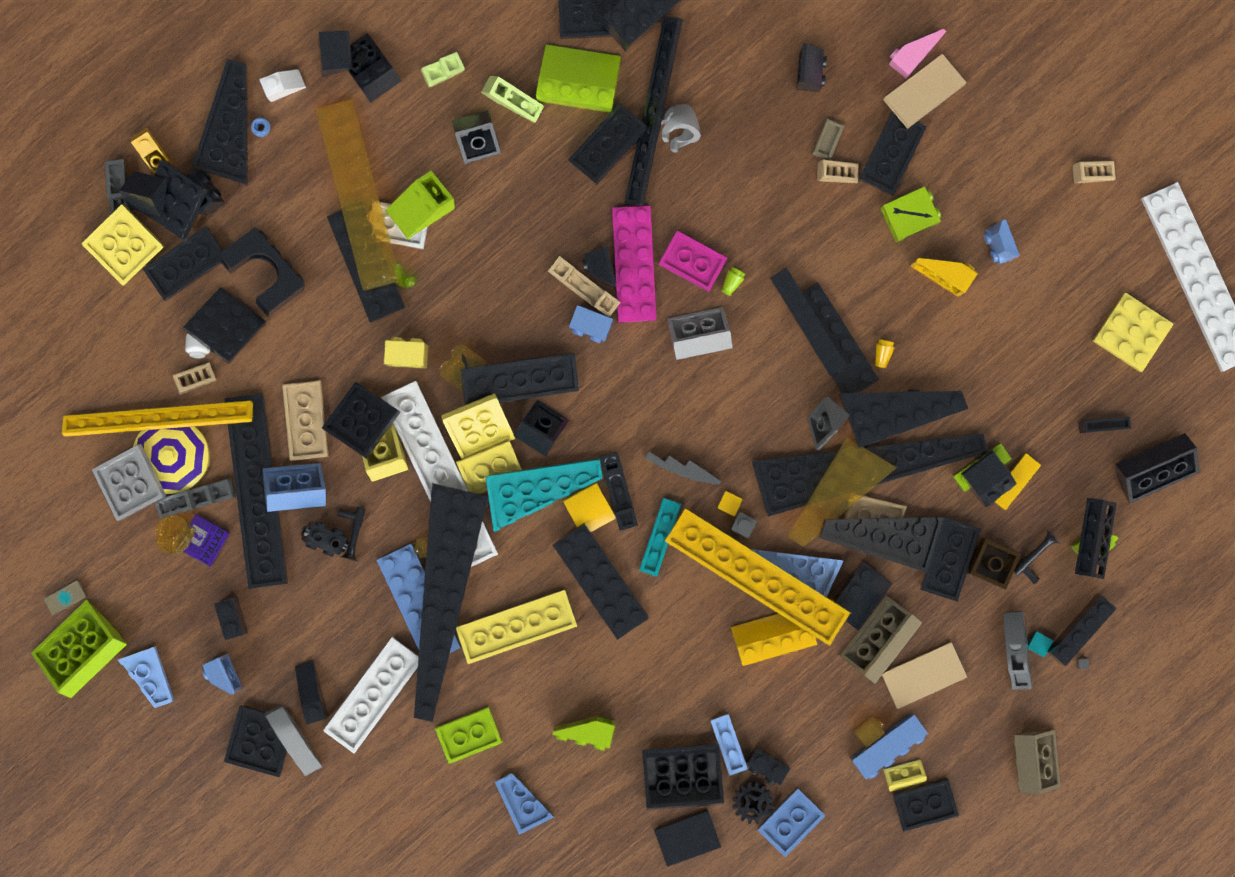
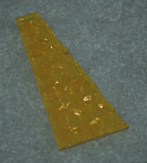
[787,438,896,547]

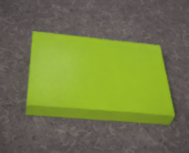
[435,706,503,764]

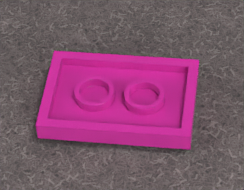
[659,231,727,292]

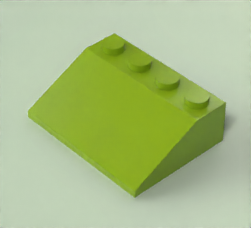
[536,44,621,113]
[31,600,127,698]

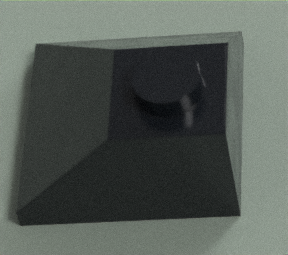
[582,246,616,289]

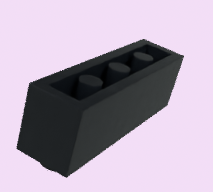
[1047,594,1117,666]

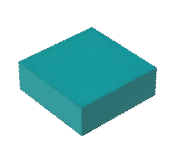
[1028,631,1053,657]

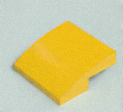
[563,482,616,532]

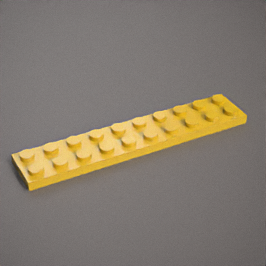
[665,509,850,646]

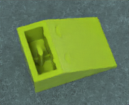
[385,171,455,239]
[552,716,615,750]

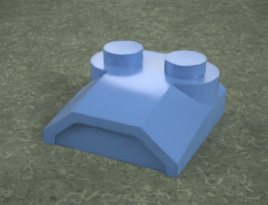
[983,219,1020,264]

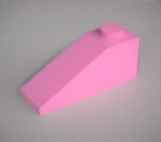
[889,29,946,79]

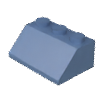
[263,463,326,512]

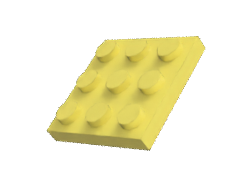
[81,204,165,286]
[1093,293,1173,372]
[441,393,515,459]

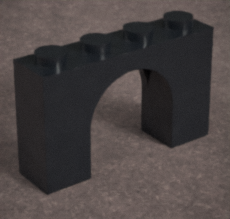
[218,227,305,317]

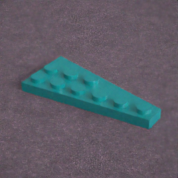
[485,458,602,532]

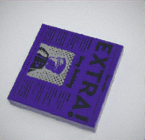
[177,514,230,567]

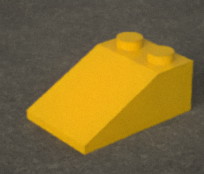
[910,258,978,297]

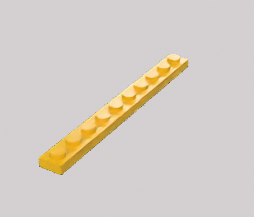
[62,401,253,436]

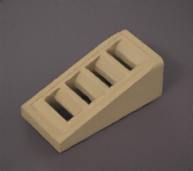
[817,160,859,183]
[1073,161,1116,183]
[173,362,216,395]

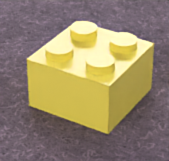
[384,337,428,368]

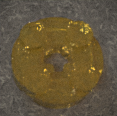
[155,515,194,555]

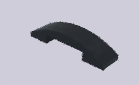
[599,452,638,531]

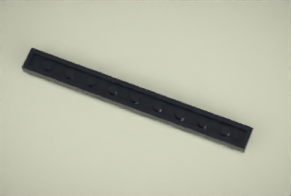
[624,17,683,206]

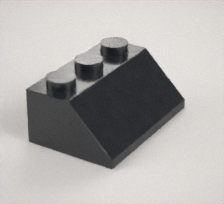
[832,562,892,631]

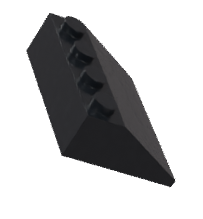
[642,744,724,811]

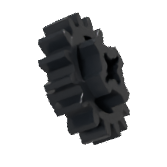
[732,781,774,824]

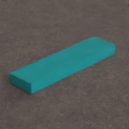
[639,498,681,576]

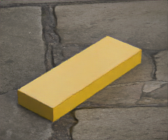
[995,453,1041,510]

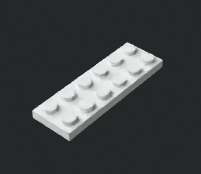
[323,637,419,753]

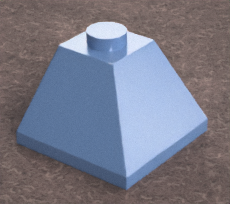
[202,654,243,695]

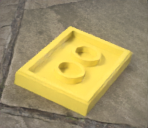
[456,440,522,494]

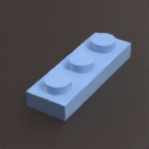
[710,714,748,775]

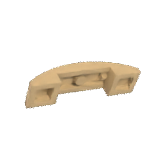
[548,256,621,317]

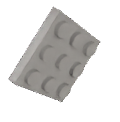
[92,444,166,521]

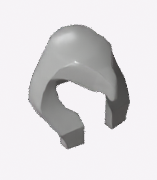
[661,104,701,153]

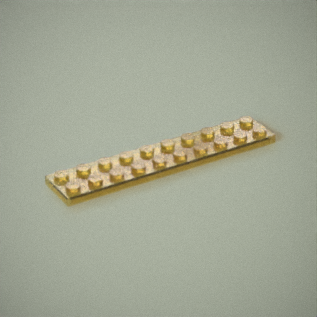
[315,99,401,291]

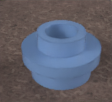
[251,117,271,137]

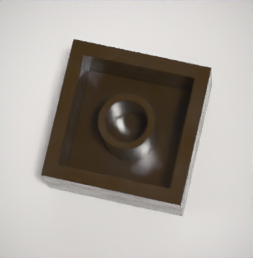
[967,538,1021,590]

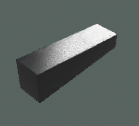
[1078,417,1131,433]

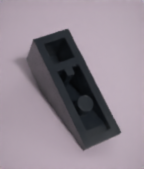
[295,661,329,725]

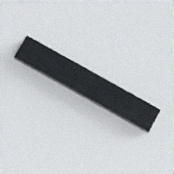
[770,268,847,376]

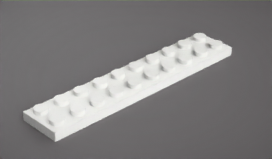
[1141,182,1235,372]
[381,381,498,567]

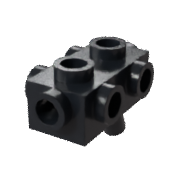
[301,521,348,557]

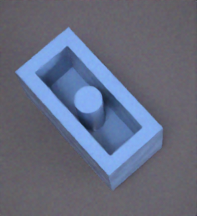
[569,305,613,344]

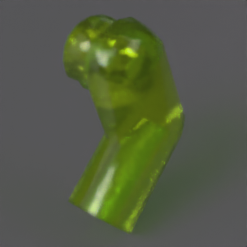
[392,264,416,288]

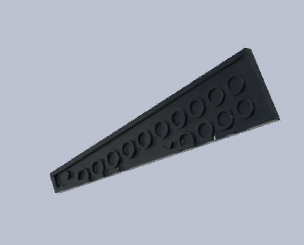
[751,434,989,517]
[414,483,488,722]

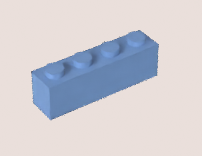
[850,712,928,779]

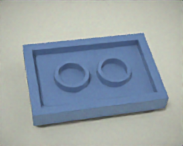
[757,788,825,857]

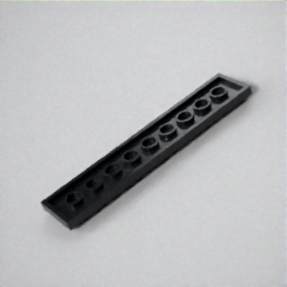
[224,393,288,589]

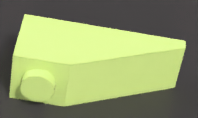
[481,76,544,123]

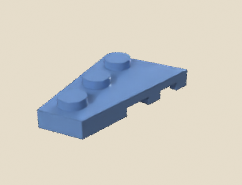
[494,773,554,835]

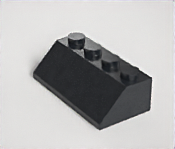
[1115,433,1200,503]

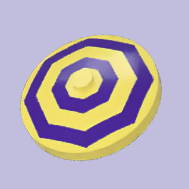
[133,426,210,494]

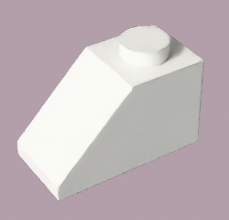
[259,69,306,102]

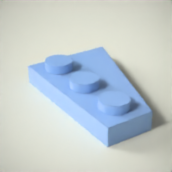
[118,646,175,708]

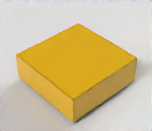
[717,491,743,516]

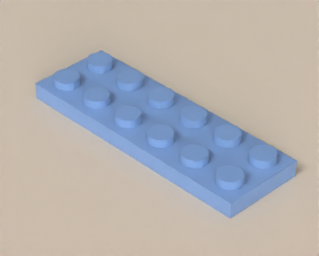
[377,544,461,653]

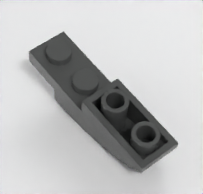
[1003,611,1033,690]

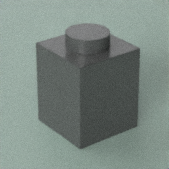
[730,512,757,538]

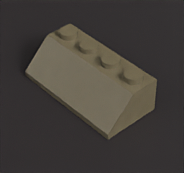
[840,596,922,683]

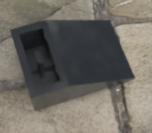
[348,33,401,103]

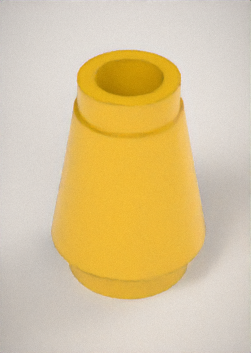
[875,339,895,368]

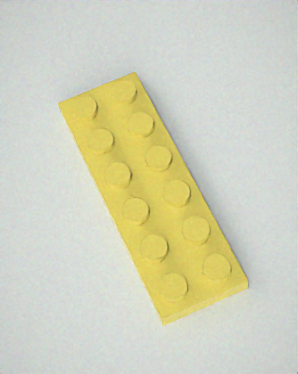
[456,590,577,664]

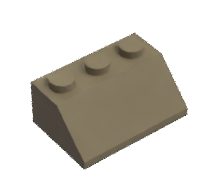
[1014,729,1061,794]

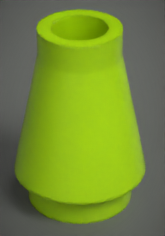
[721,267,745,296]

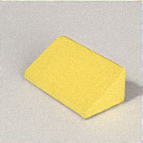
[883,759,926,792]

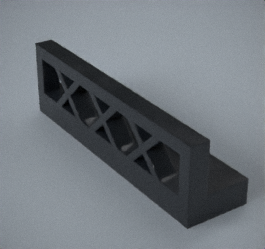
[1075,498,1117,579]

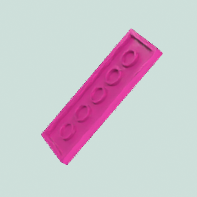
[612,206,656,323]

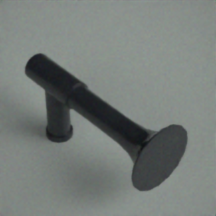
[338,507,366,562]
[1014,529,1061,584]

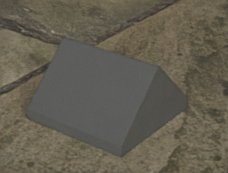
[807,397,850,450]

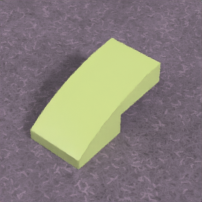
[421,52,465,87]

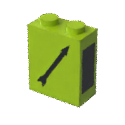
[880,187,941,243]

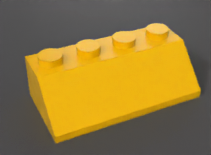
[731,613,817,666]

